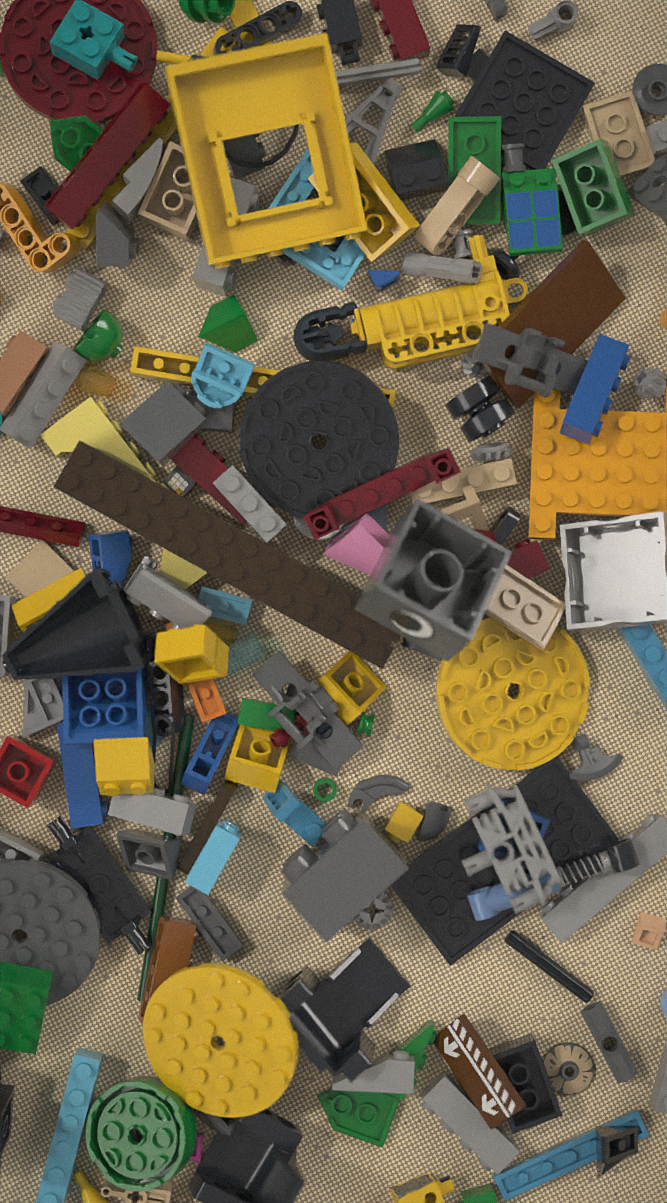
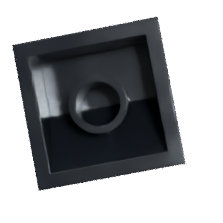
[384,139,448,201]

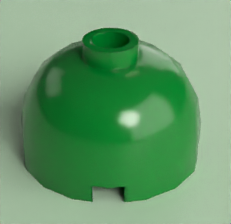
[74,309,123,362]

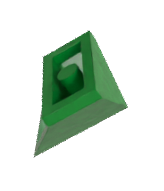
[198,294,258,353]

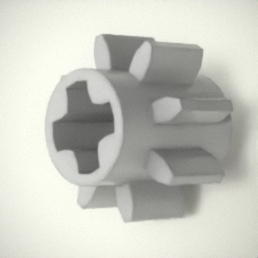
[634,367,667,401]

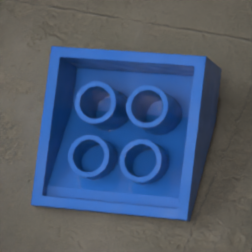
[63,665,148,745]

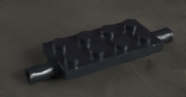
[46,816,152,955]

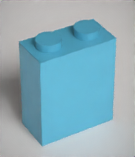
[185,820,242,895]

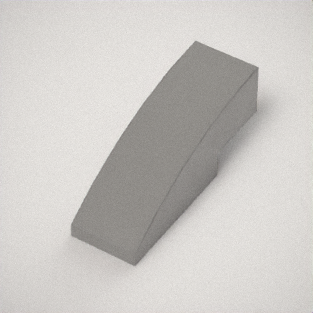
[112,137,165,223]

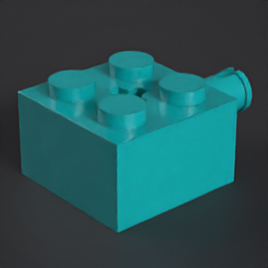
[50,0,138,80]

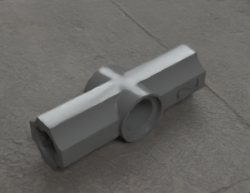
[580,1001,638,1084]

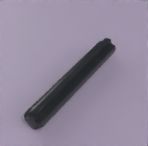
[504,930,594,1003]

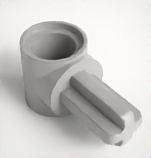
[528,0,578,40]

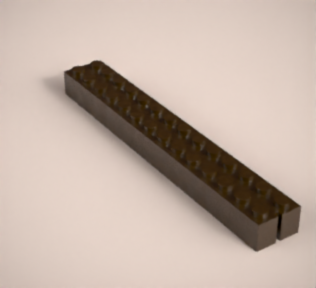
[53,440,401,669]

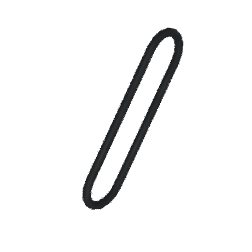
[152,715,175,794]

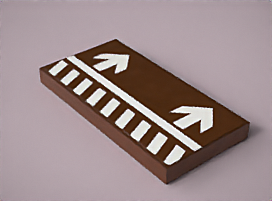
[433,1013,526,1130]

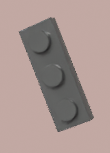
[176,886,244,962]

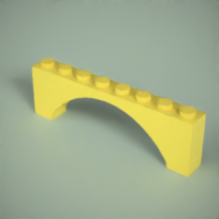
[41,397,209,590]

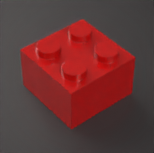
[0,734,59,808]

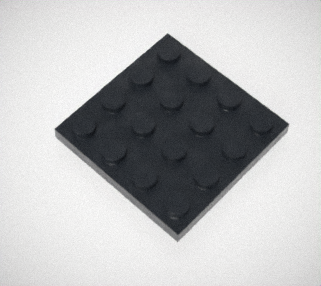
[454,30,595,170]

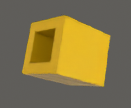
[384,800,424,844]

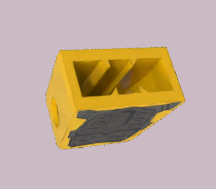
[389,1173,455,1203]

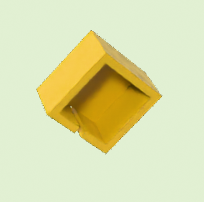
[155,624,229,684]

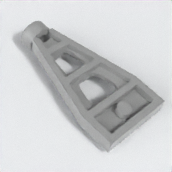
[345,78,403,164]

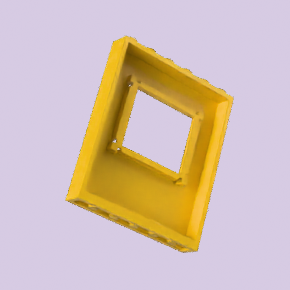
[164,33,367,269]

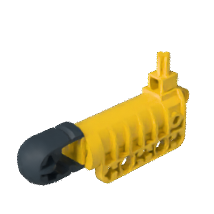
[293,235,528,370]

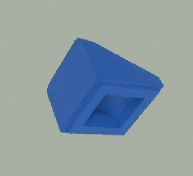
[367,270,400,292]

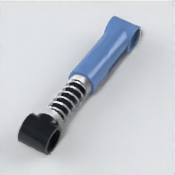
[467,838,640,921]

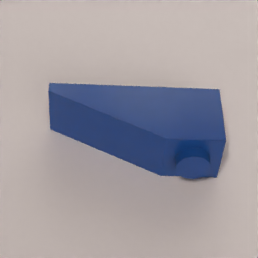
[88,530,132,586]
[181,713,239,795]

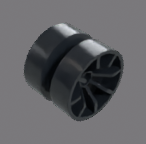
[445,375,516,443]

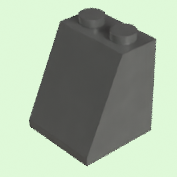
[120,381,208,467]

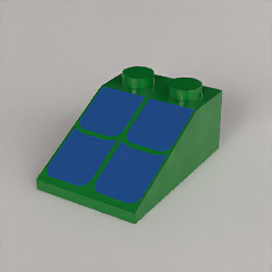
[501,168,563,256]

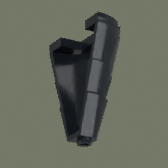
[2,568,147,680]

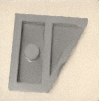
[22,679,63,738]

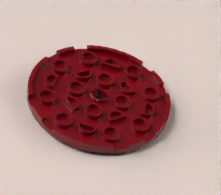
[0,0,157,124]

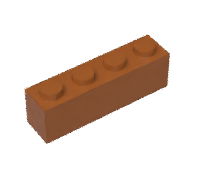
[138,915,198,1024]

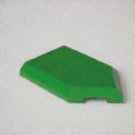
[49,115,103,172]
[317,1088,400,1148]

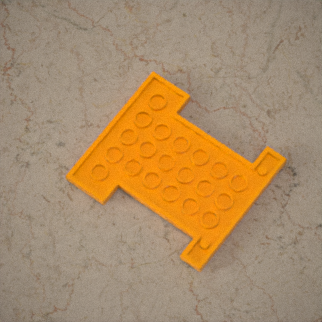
[528,387,667,540]

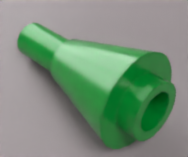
[411,90,455,133]

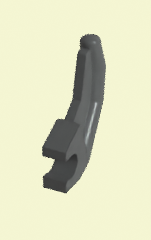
[347,774,409,811]

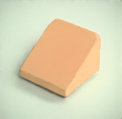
[632,912,666,950]

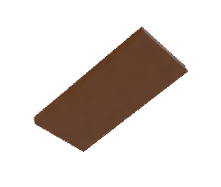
[482,240,626,409]

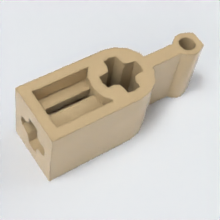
[101,1179,174,1203]

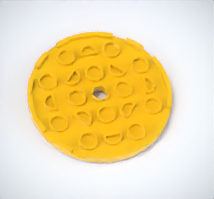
[436,616,590,770]
[143,963,299,1118]

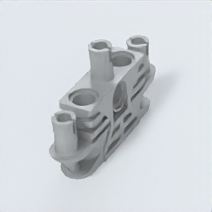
[462,784,562,914]

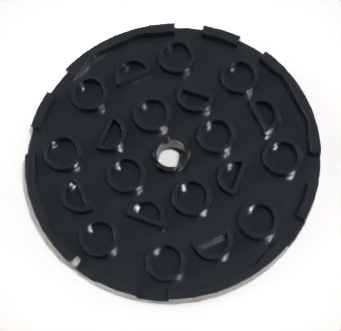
[240,360,399,519]

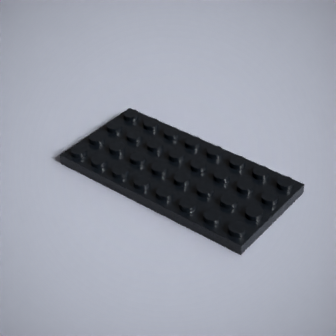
[390,756,619,966]

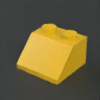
[317,651,387,726]
[224,725,291,793]
[94,737,155,796]

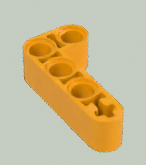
[0,182,80,272]

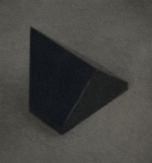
[596,1125,638,1179]

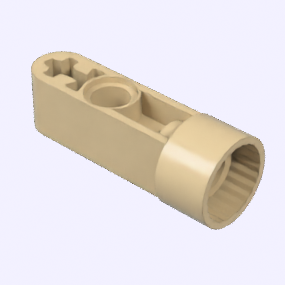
[415,156,501,256]

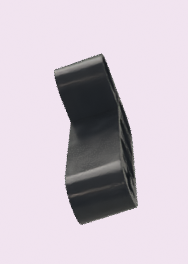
[141,632,185,737]

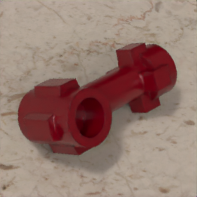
[269,711,310,749]

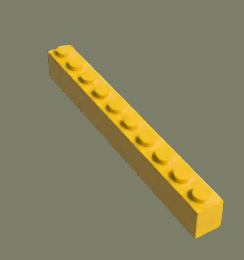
[130,346,396,408]

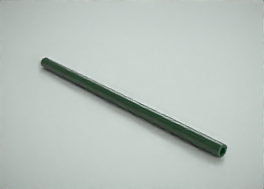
[137,714,195,1002]

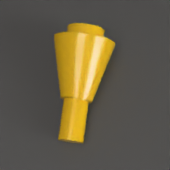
[73,1170,109,1203]

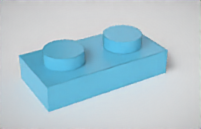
[199,587,253,626]

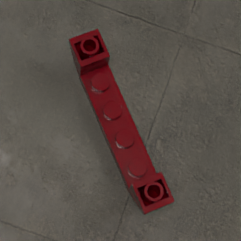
[303,448,461,540]

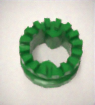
[357,712,375,737]
[313,777,337,802]

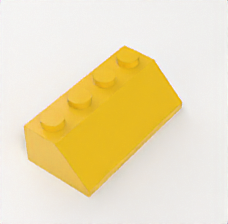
[308,142,420,262]

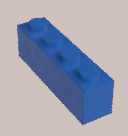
[560,334,631,445]
[57,722,109,829]

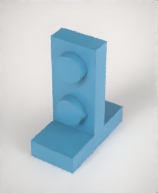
[263,779,326,847]

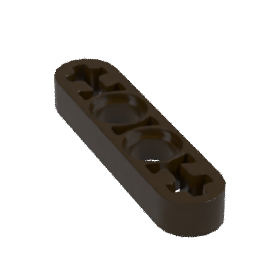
[177,780,238,875]

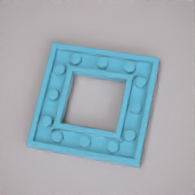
[268,149,365,291]

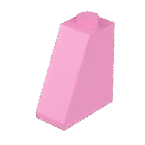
[324,513,390,575]

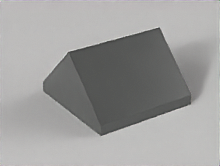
[116,829,182,880]

